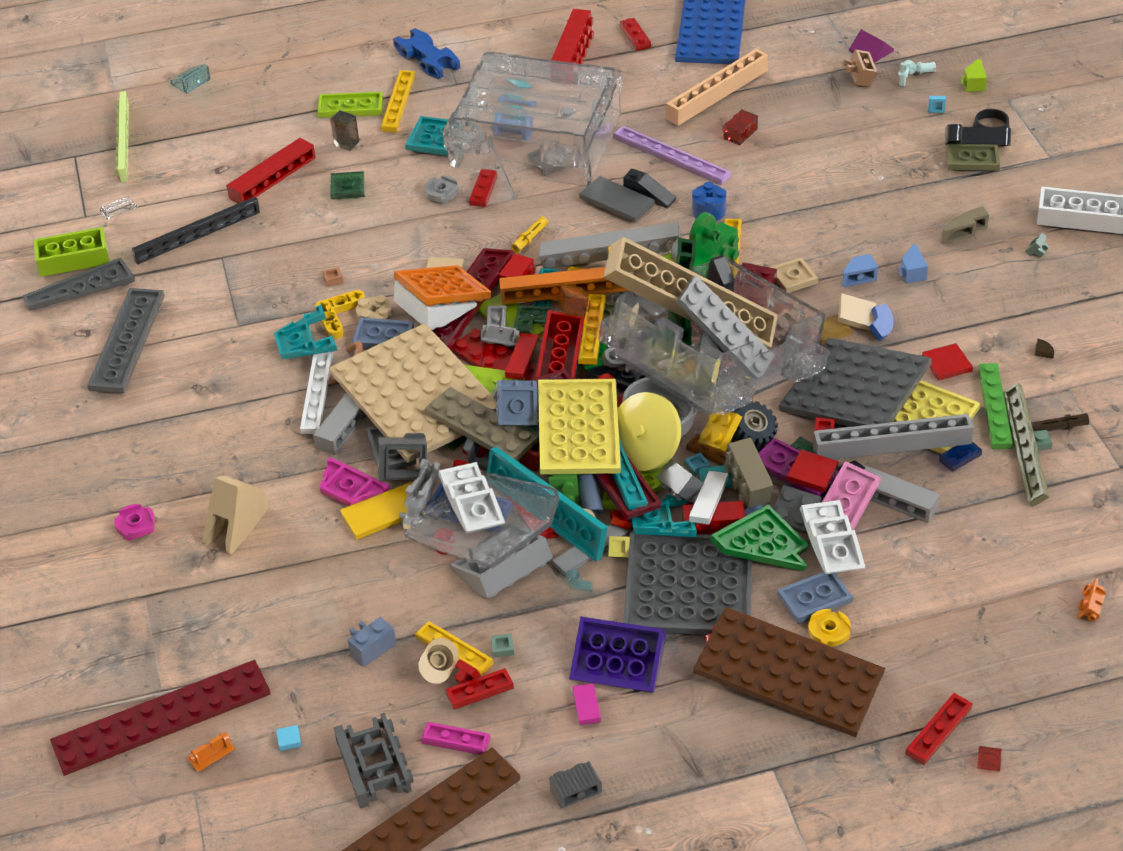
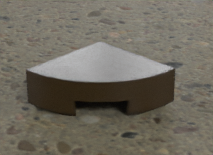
[1035,338,1054,358]

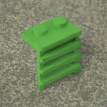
[549,474,580,506]

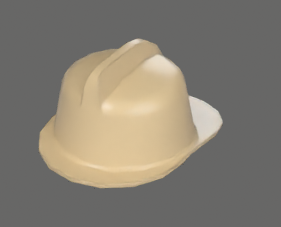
[418,638,459,684]

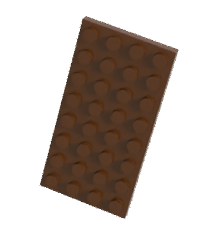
[693,606,885,737]

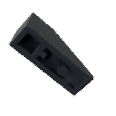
[623,168,676,209]

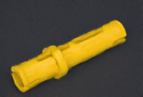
[511,216,548,254]

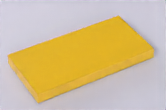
[340,482,427,540]

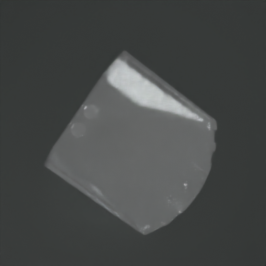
[404,473,560,568]

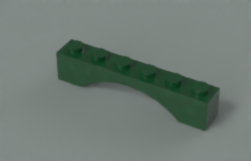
[666,238,696,353]

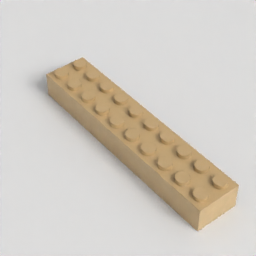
[603,237,778,349]

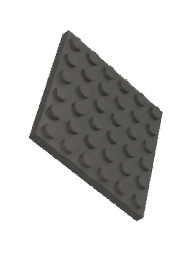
[779,337,932,427]
[624,532,752,635]

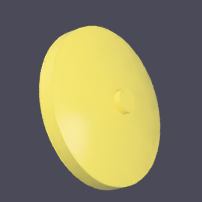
[617,392,681,471]

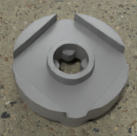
[425,176,459,204]

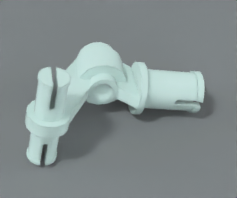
[898,60,936,86]

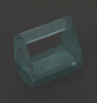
[170,64,211,93]

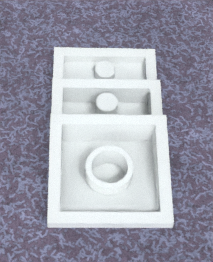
[438,462,505,533]
[800,500,865,574]

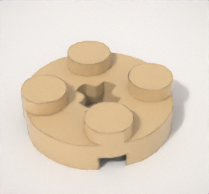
[356,295,392,320]

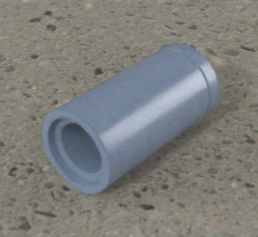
[577,474,604,517]

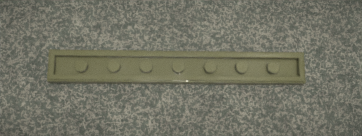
[1003,383,1049,507]

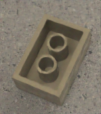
[724,437,774,509]

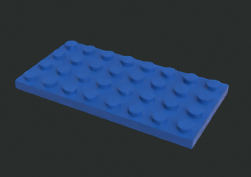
[675,0,746,64]

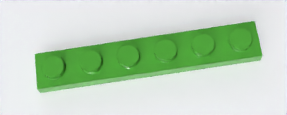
[978,363,1013,449]

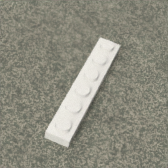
[300,352,333,434]

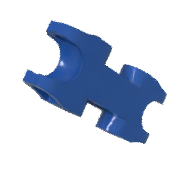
[393,28,460,79]

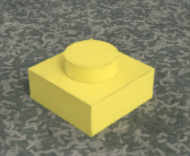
[608,536,630,557]

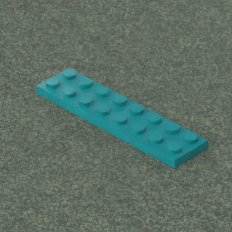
[486,446,608,562]

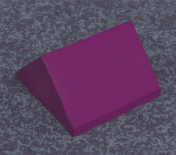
[849,29,894,63]

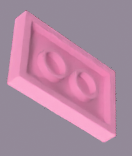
[822,461,881,530]

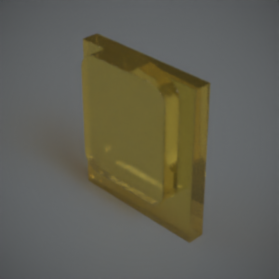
[810,315,852,343]

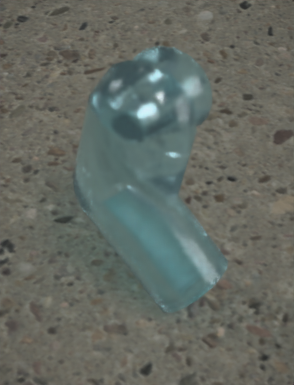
[567,569,593,592]

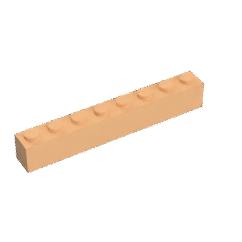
[666,49,768,126]

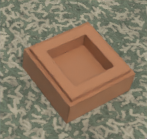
[322,267,344,287]

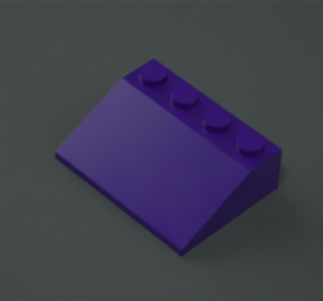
[569,616,666,693]

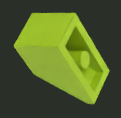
[961,59,987,92]

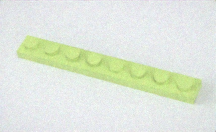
[115,91,129,182]

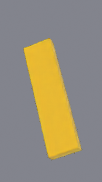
[415,621,494,676]

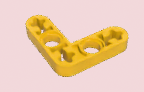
[315,290,365,339]

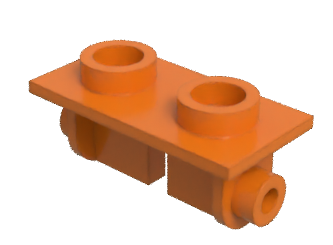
[1077,578,1106,622]
[186,732,235,772]

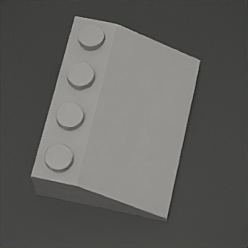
[449,526,553,598]

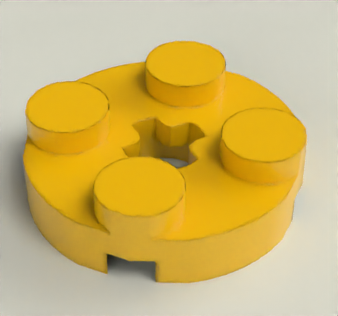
[808,609,851,647]

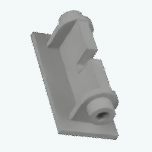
[481,323,519,347]

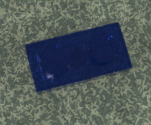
[939,442,982,472]

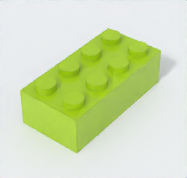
[33,227,110,277]

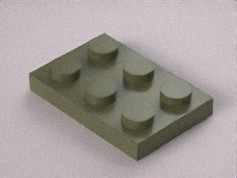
[946,144,1000,171]

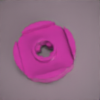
[114,504,155,541]

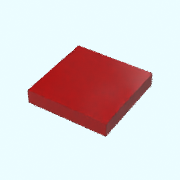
[922,343,973,381]
[786,450,839,492]

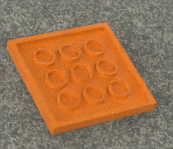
[394,265,491,306]

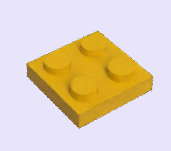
[698,408,742,452]

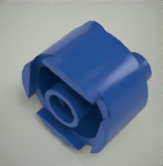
[692,182,727,221]

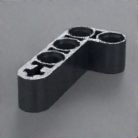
[945,124,1011,147]

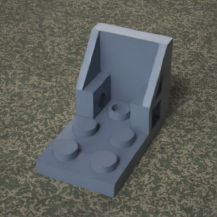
[492,380,538,427]

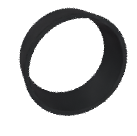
[973,108,1010,128]

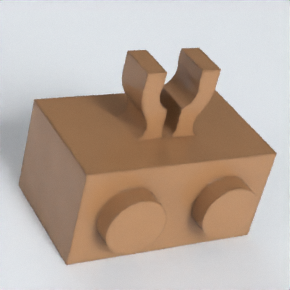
[843,49,878,87]

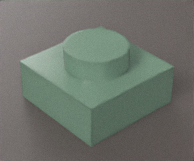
[1033,430,1053,451]
[491,633,514,658]

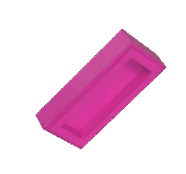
[572,683,601,725]

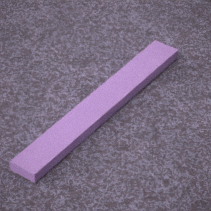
[613,126,731,185]

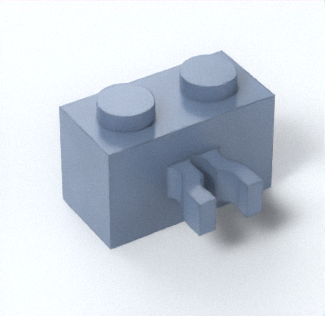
[348,616,396,667]

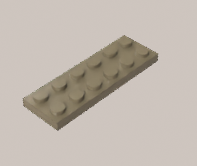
[425,387,539,461]

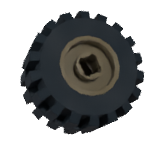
[730,400,778,452]

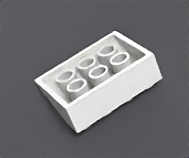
[393,281,477,330]

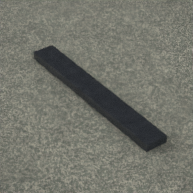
[132,197,260,265]

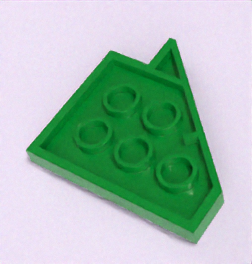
[710,505,809,571]

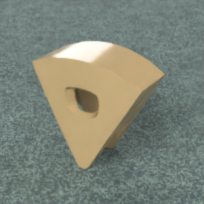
[202,475,269,555]

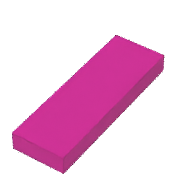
[421,722,491,755]

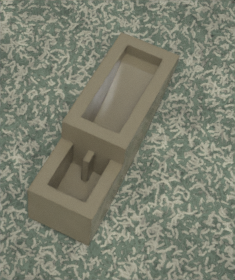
[941,206,989,244]

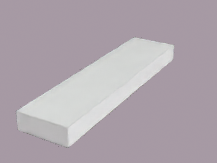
[689,471,728,525]

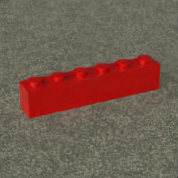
[226,137,316,203]

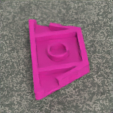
[320,457,390,506]

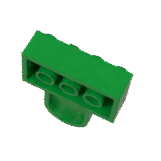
[689,212,739,278]

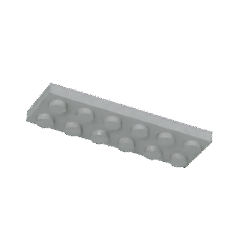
[676,275,774,382]

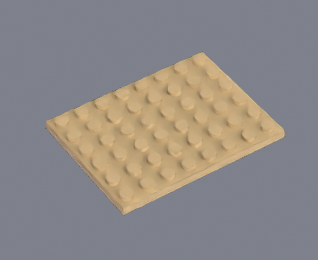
[329,323,496,463]

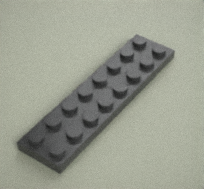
[87,288,165,393]

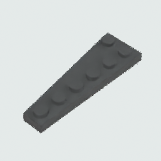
[22,257,135,311]

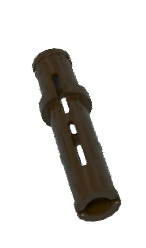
[1031,413,1089,431]

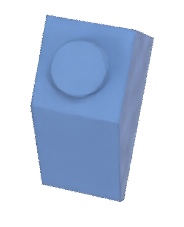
[899,244,928,283]
[842,254,878,287]

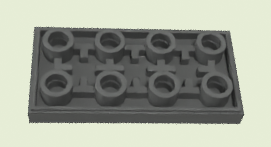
[579,176,655,222]

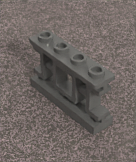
[334,713,414,809]

